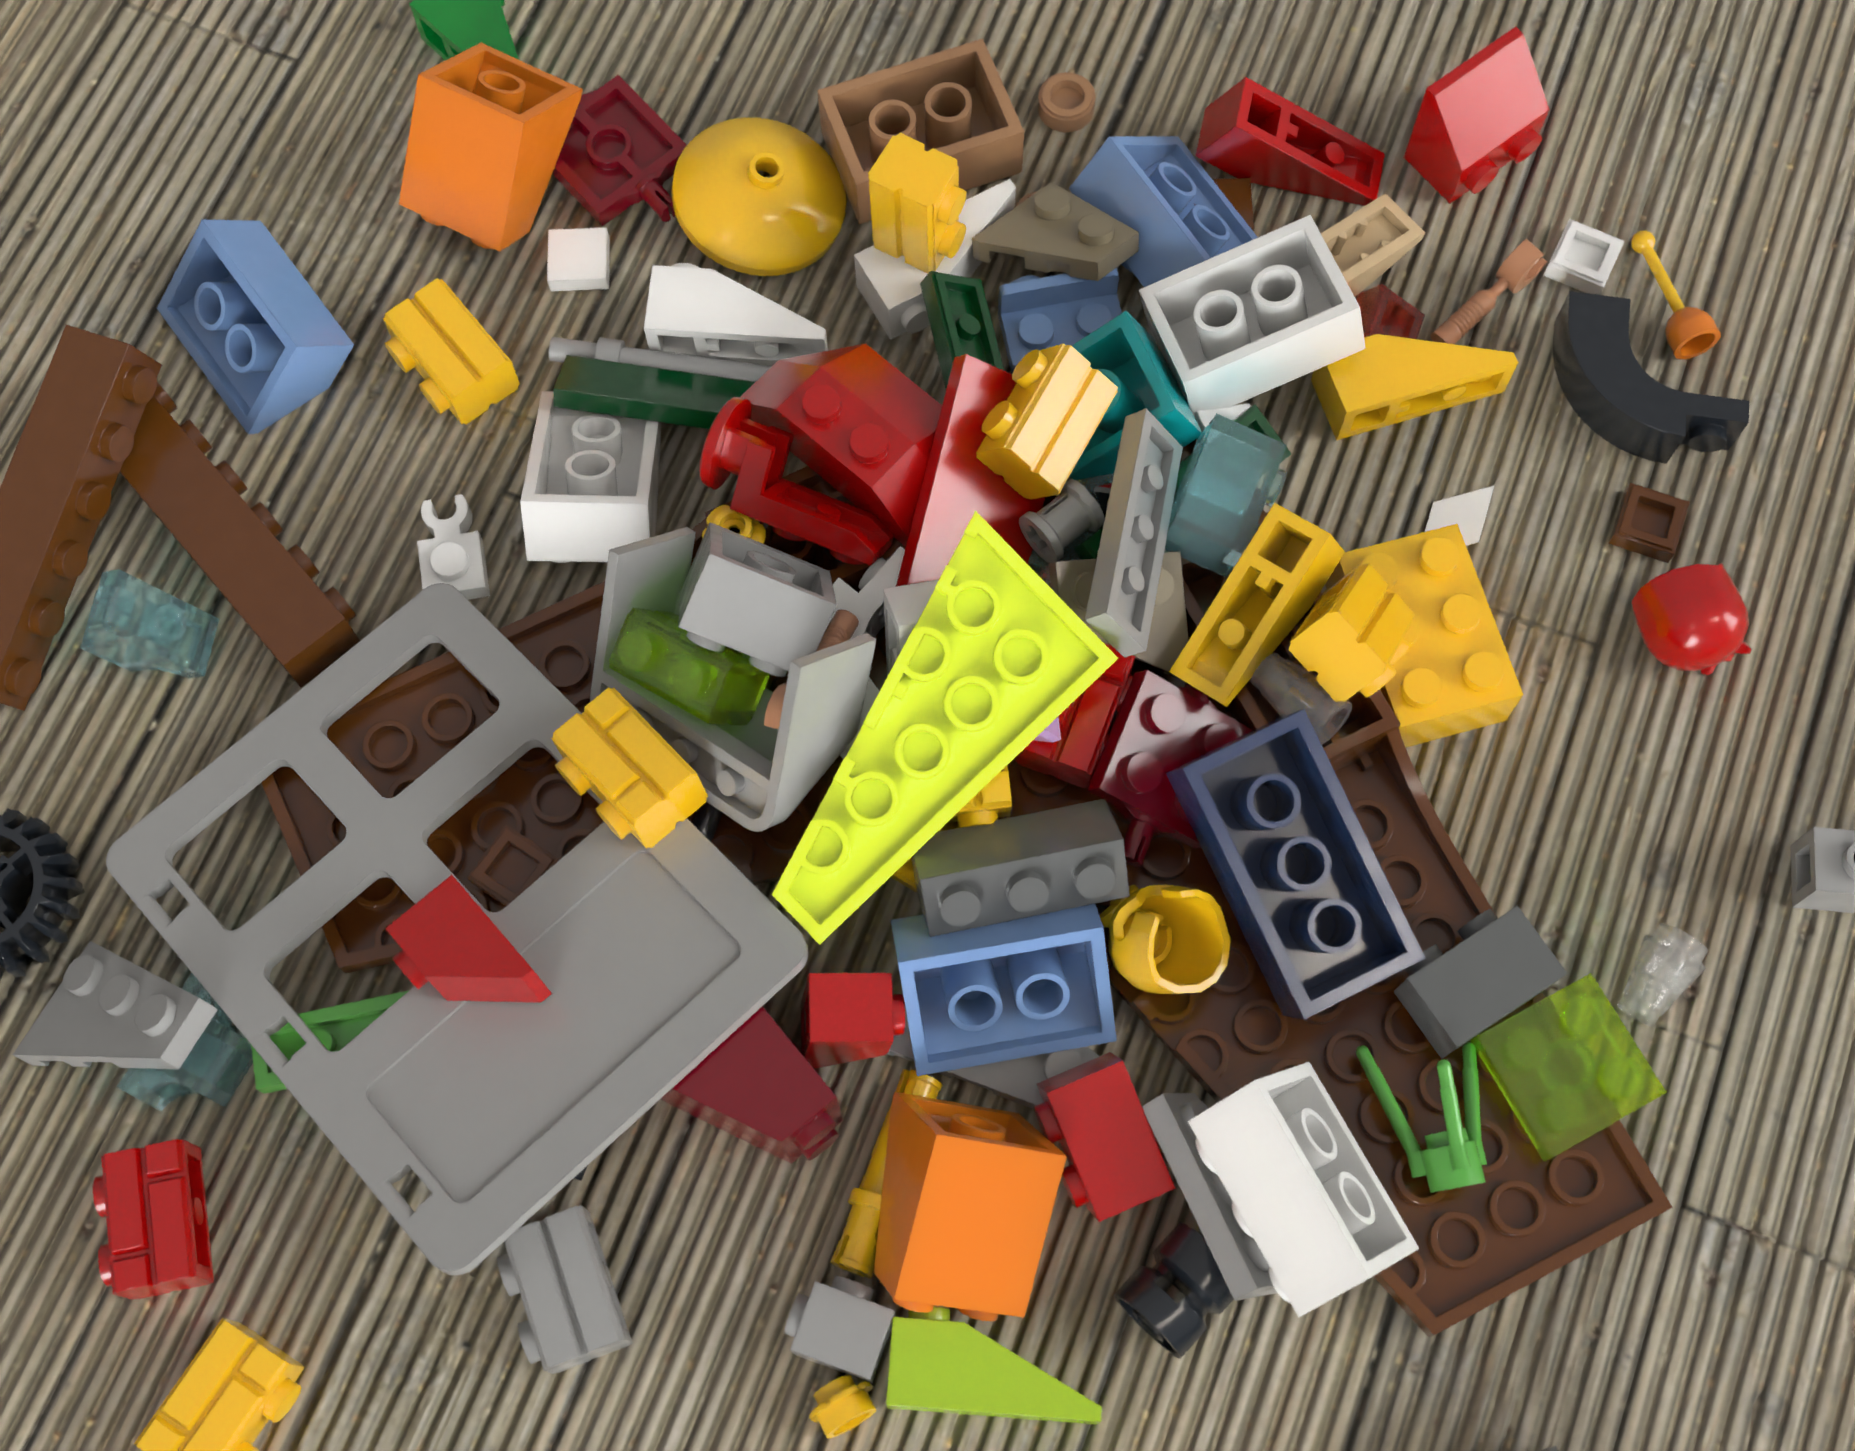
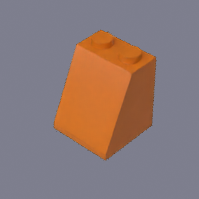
[399,43,583,252]
[874,1092,1067,1321]

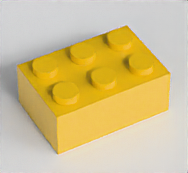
[1325,524,1523,748]

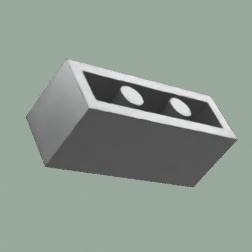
[911,799,1130,937]

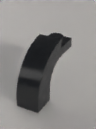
[1553,291,1750,464]

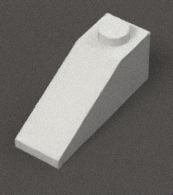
[854,179,1016,340]
[644,263,828,366]

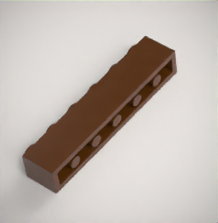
[0,324,162,711]
[120,382,360,688]

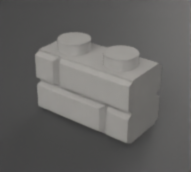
[497,1205,632,1374]

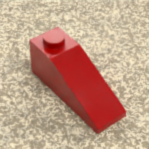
[1195,77,1385,206]

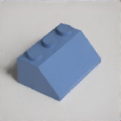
[1069,136,1258,287]
[157,219,354,434]
[890,904,1117,1076]

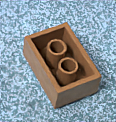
[817,38,1024,224]

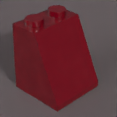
[660,1007,843,1164]

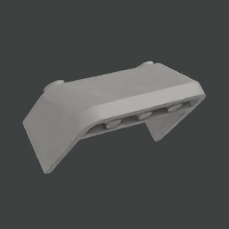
[590,527,876,832]

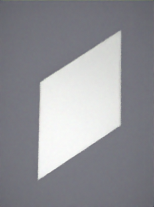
[1425,485,1495,546]

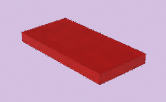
[896,354,1045,587]

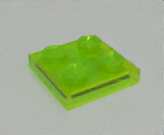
[1471,973,1667,1161]

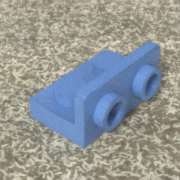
[998,268,1122,374]

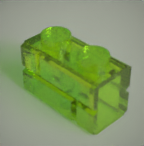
[608,608,770,725]

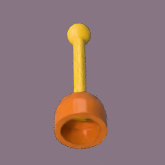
[1631,230,1721,360]

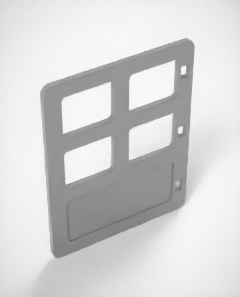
[106,583,808,1275]

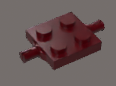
[552,75,687,227]
[1087,670,1252,867]

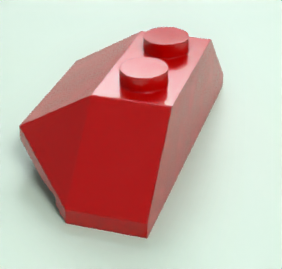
[740,343,942,547]

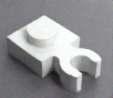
[417,494,490,600]

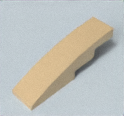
[1321,193,1426,297]

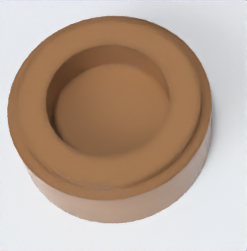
[1038,72,1096,132]

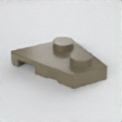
[972,182,1139,281]

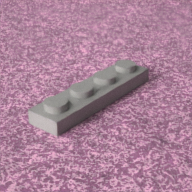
[1085,408,1183,658]

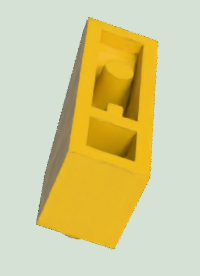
[1311,334,1518,441]
[1169,503,1345,707]

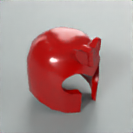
[1631,563,1752,675]

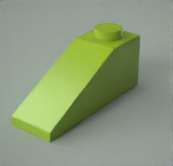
[886,1307,1102,1425]

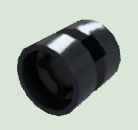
[1113,1222,1234,1359]

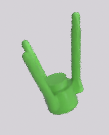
[1356,1042,1487,1193]

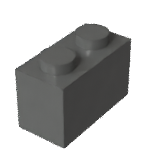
[1393,905,1568,1059]

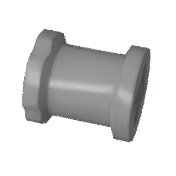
[1019,479,1105,563]

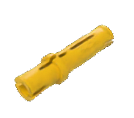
[830,1069,943,1279]

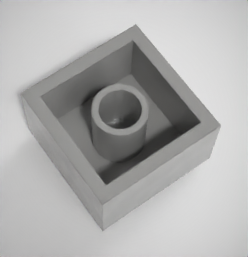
[678,522,837,677]

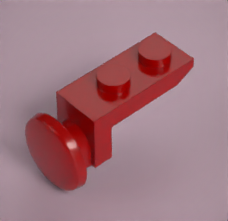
[700,397,894,565]

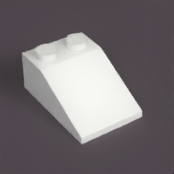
[520,391,661,563]

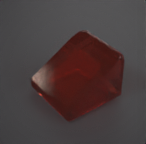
[1355,284,1425,339]

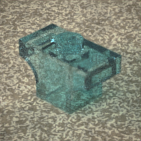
[80,569,219,678]
[117,973,253,1112]

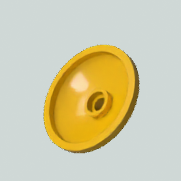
[672,117,846,276]

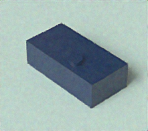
[1166,709,1425,1020]

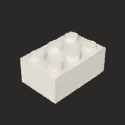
[1139,215,1366,415]
[1188,1062,1419,1317]

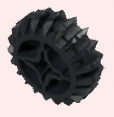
[0,809,85,982]

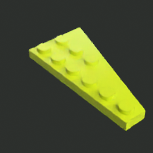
[772,511,1118,945]

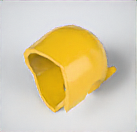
[1099,884,1231,994]

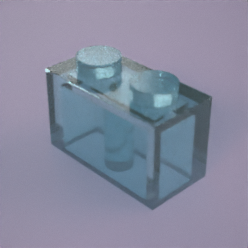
[1165,413,1287,577]

